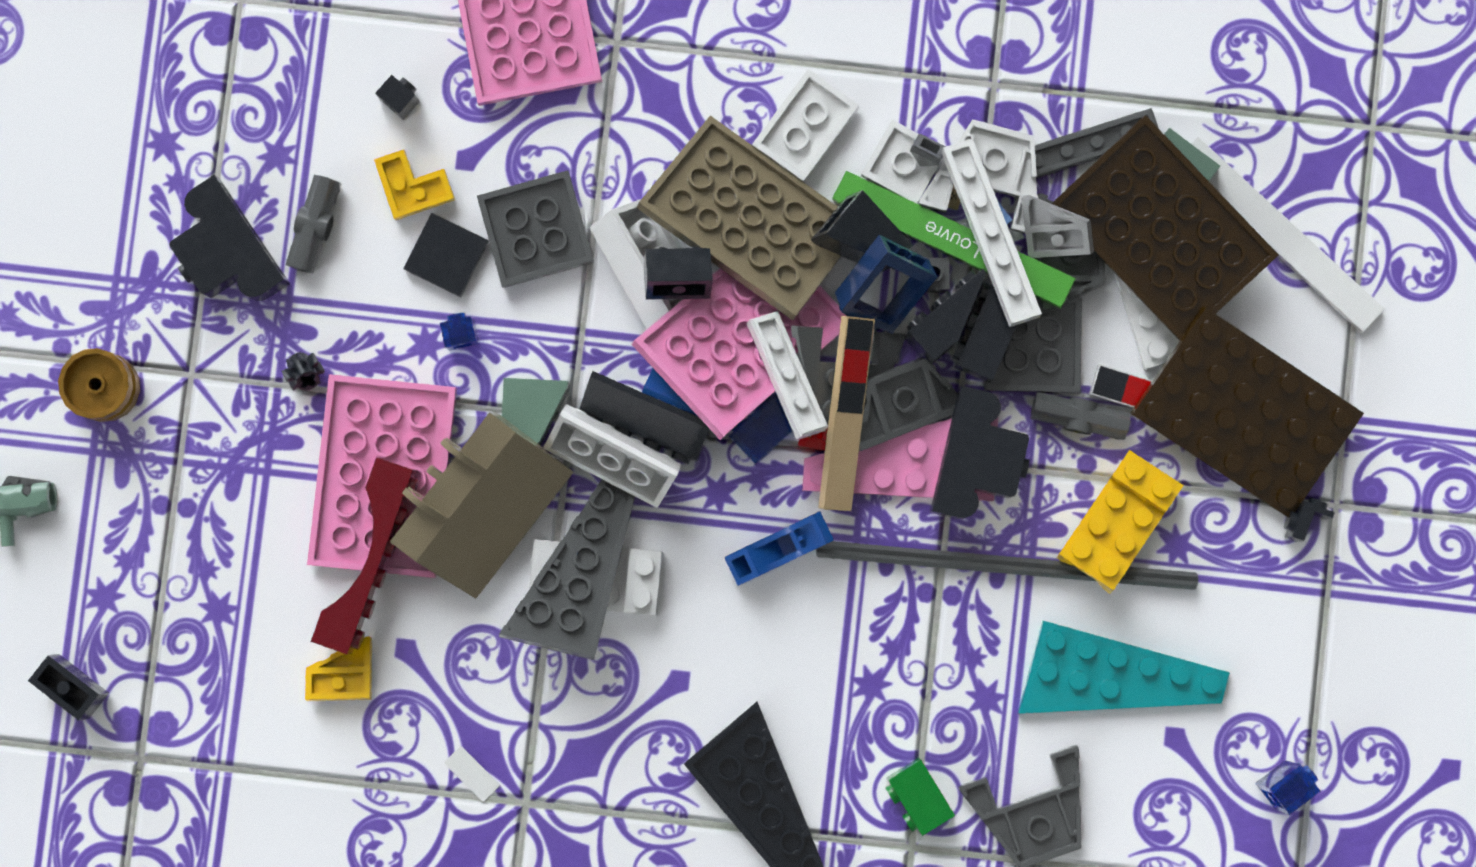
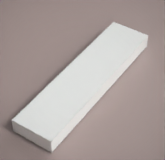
[747,311,828,440]

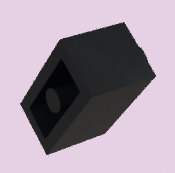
[643,247,713,300]
[28,654,109,721]

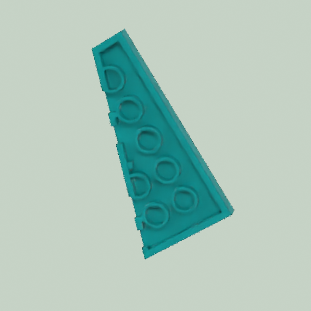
[1017,620,1230,714]

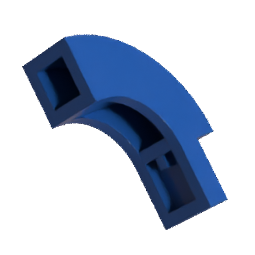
[724,511,834,586]

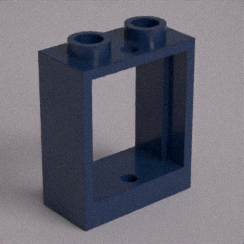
[834,235,937,334]

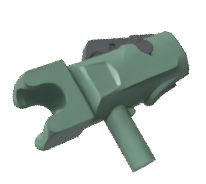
[0,476,58,547]

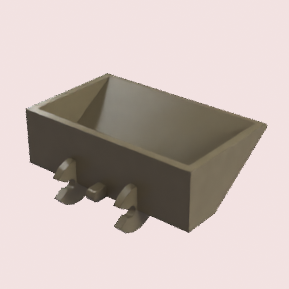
[390,411,574,599]

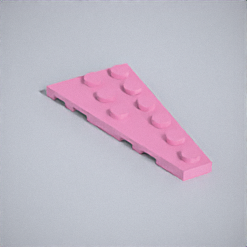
[802,418,998,501]

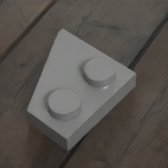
[1021,195,1094,258]

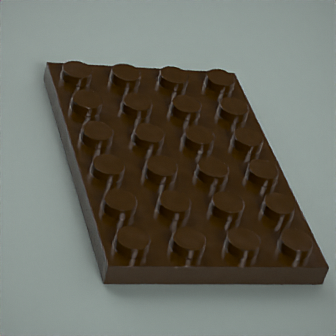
[1051,115,1279,341]
[1131,306,1364,517]

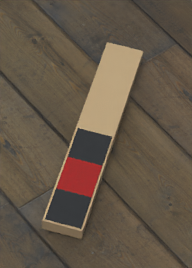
[818,316,875,511]

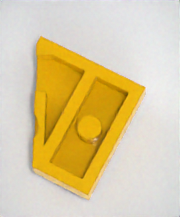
[305,636,372,702]

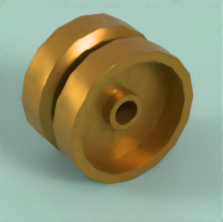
[58,348,140,422]

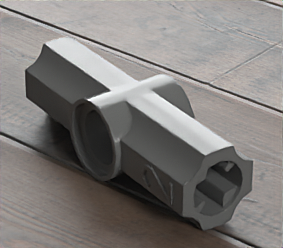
[285,174,342,274]
[1030,392,1131,440]

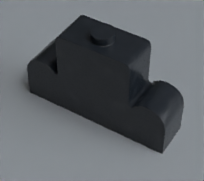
[169,175,290,301]
[929,386,1030,519]

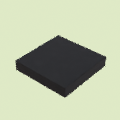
[403,212,489,298]

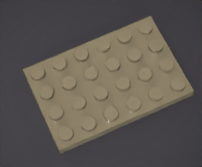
[637,115,842,320]

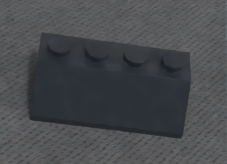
[579,371,711,465]

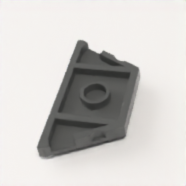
[1037,194,1106,313]
[859,357,958,451]

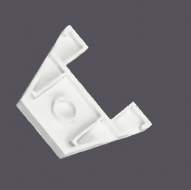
[918,119,1038,234]

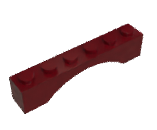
[310,457,419,654]

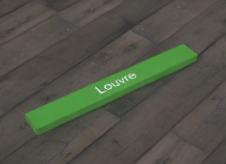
[832,171,1076,309]

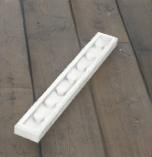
[1191,137,1385,333]

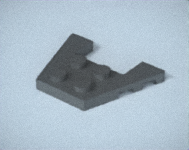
[791,325,905,425]
[958,745,1082,867]

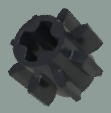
[282,352,325,391]

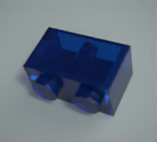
[729,393,792,466]
[1255,760,1321,815]

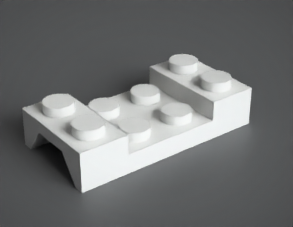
[529,539,663,616]

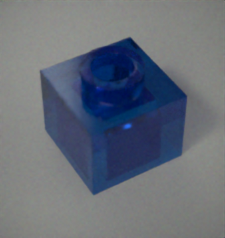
[440,313,480,351]

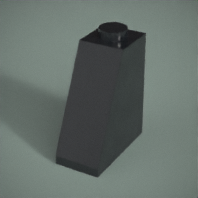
[811,190,913,272]

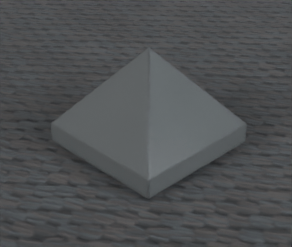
[910,134,946,166]

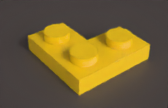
[374,149,455,221]

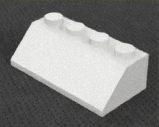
[589,199,683,329]
[543,404,681,508]

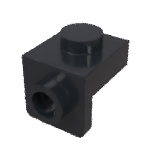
[1284,498,1335,542]

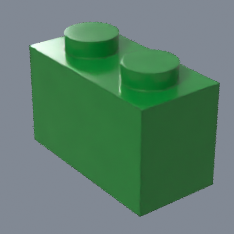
[885,758,955,836]

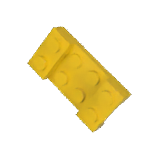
[1057,450,1184,594]

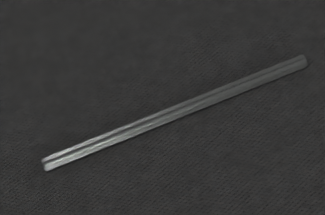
[816,541,1198,590]

